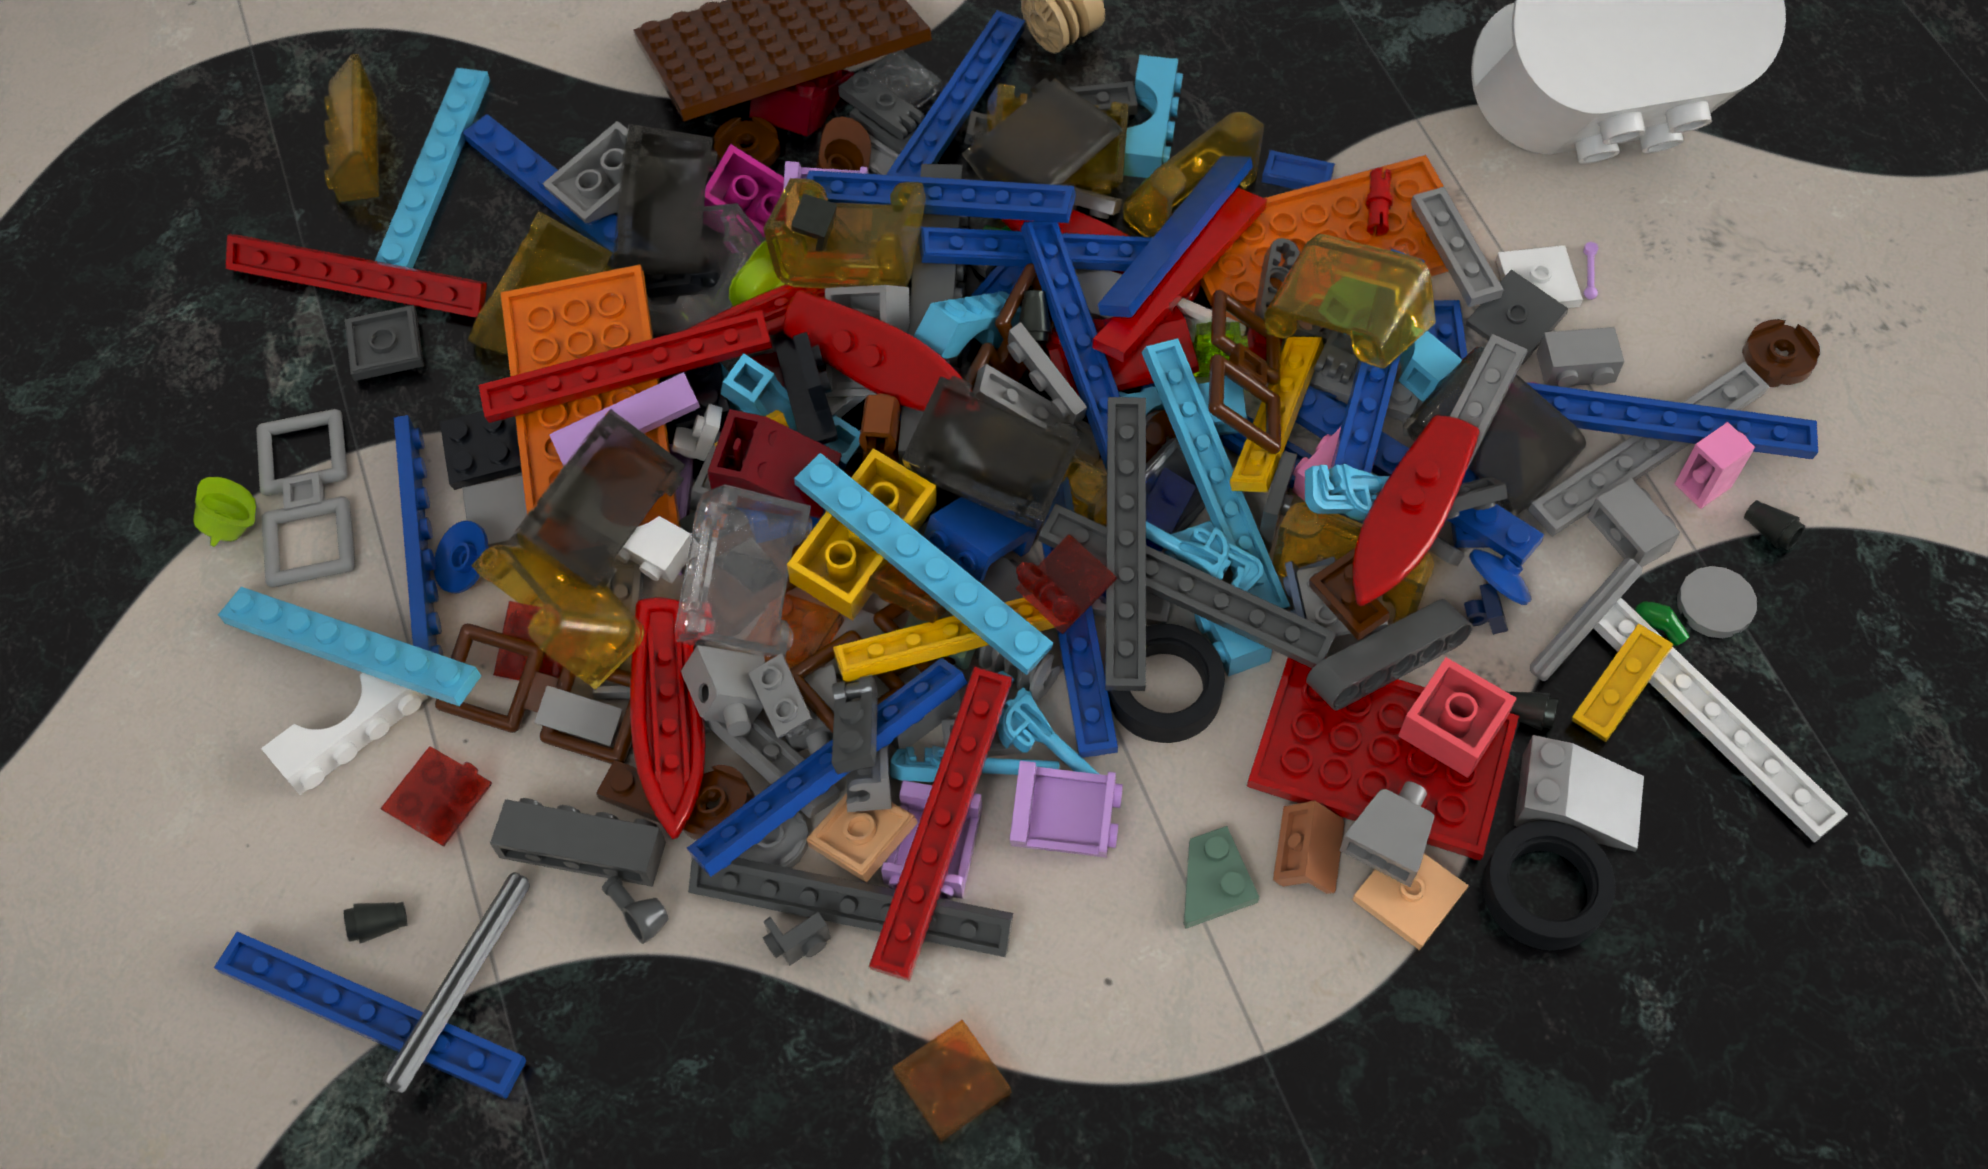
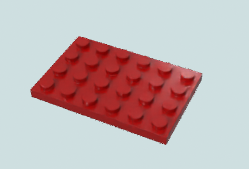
[1247,657,1519,861]

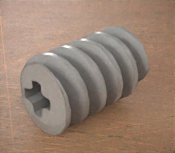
[975,645,1061,701]

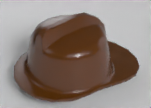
[817,116,871,171]

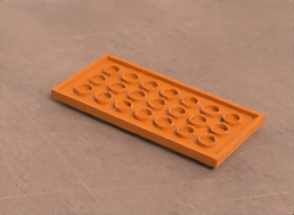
[1200,155,1449,328]
[501,265,681,559]

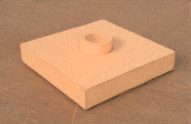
[806,793,918,883]
[1352,853,1469,950]

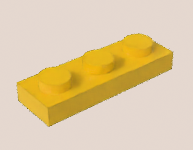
[1572,623,1673,742]

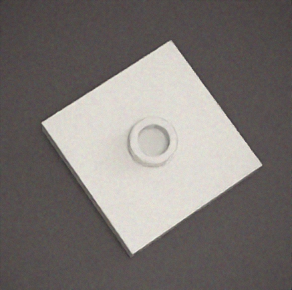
[1496,245,1583,308]

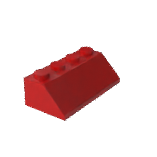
[1041,306,1199,397]

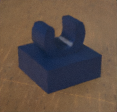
[1464,583,1508,635]

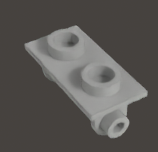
[748,653,812,739]

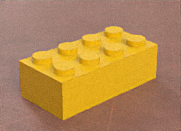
[787,448,936,621]

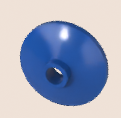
[434,521,489,594]
[1469,549,1532,605]

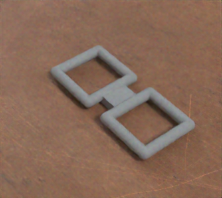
[256,409,355,587]

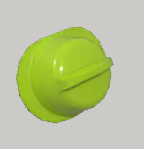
[729,238,788,306]
[193,477,256,547]

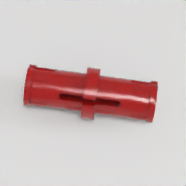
[1365,167,1393,236]

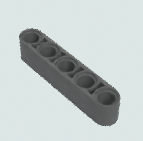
[1306,599,1473,710]

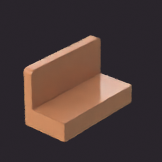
[1273,801,1344,894]

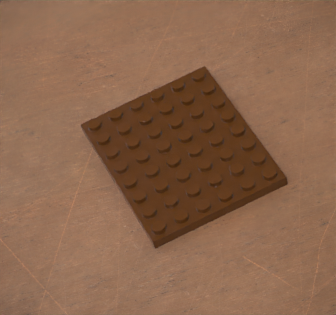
[633,0,932,121]

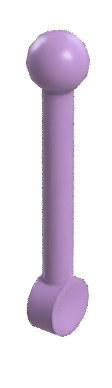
[1583,242,1599,300]

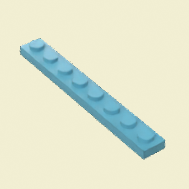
[375,68,490,268]
[1141,338,1290,610]
[794,453,1053,675]
[218,587,481,707]

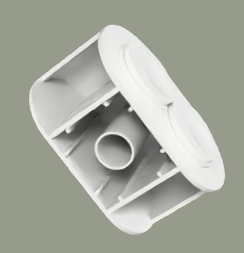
[1471,0,1786,164]

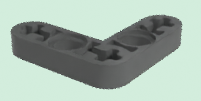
[1254,238,1334,345]

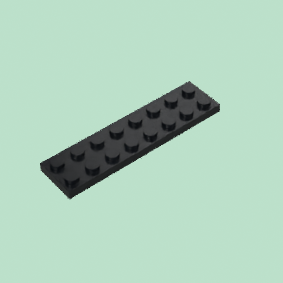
[440,362,731,490]

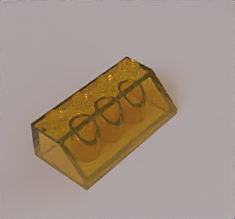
[324,54,379,202]

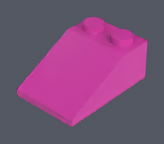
[691,144,789,246]

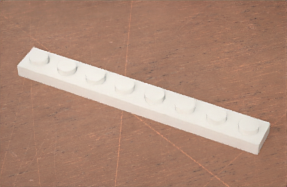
[1594,598,1847,843]

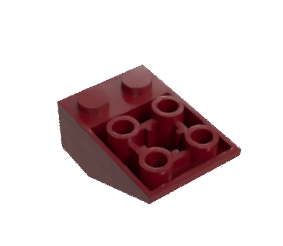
[749,69,854,136]
[707,409,842,519]

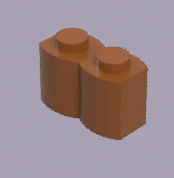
[859,394,901,463]

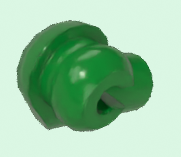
[1635,601,1690,646]

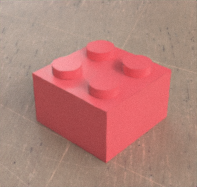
[1398,657,1517,778]

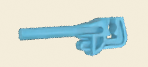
[1305,464,1390,521]
[1146,521,1264,592]
[997,670,1099,774]
[890,746,1059,782]

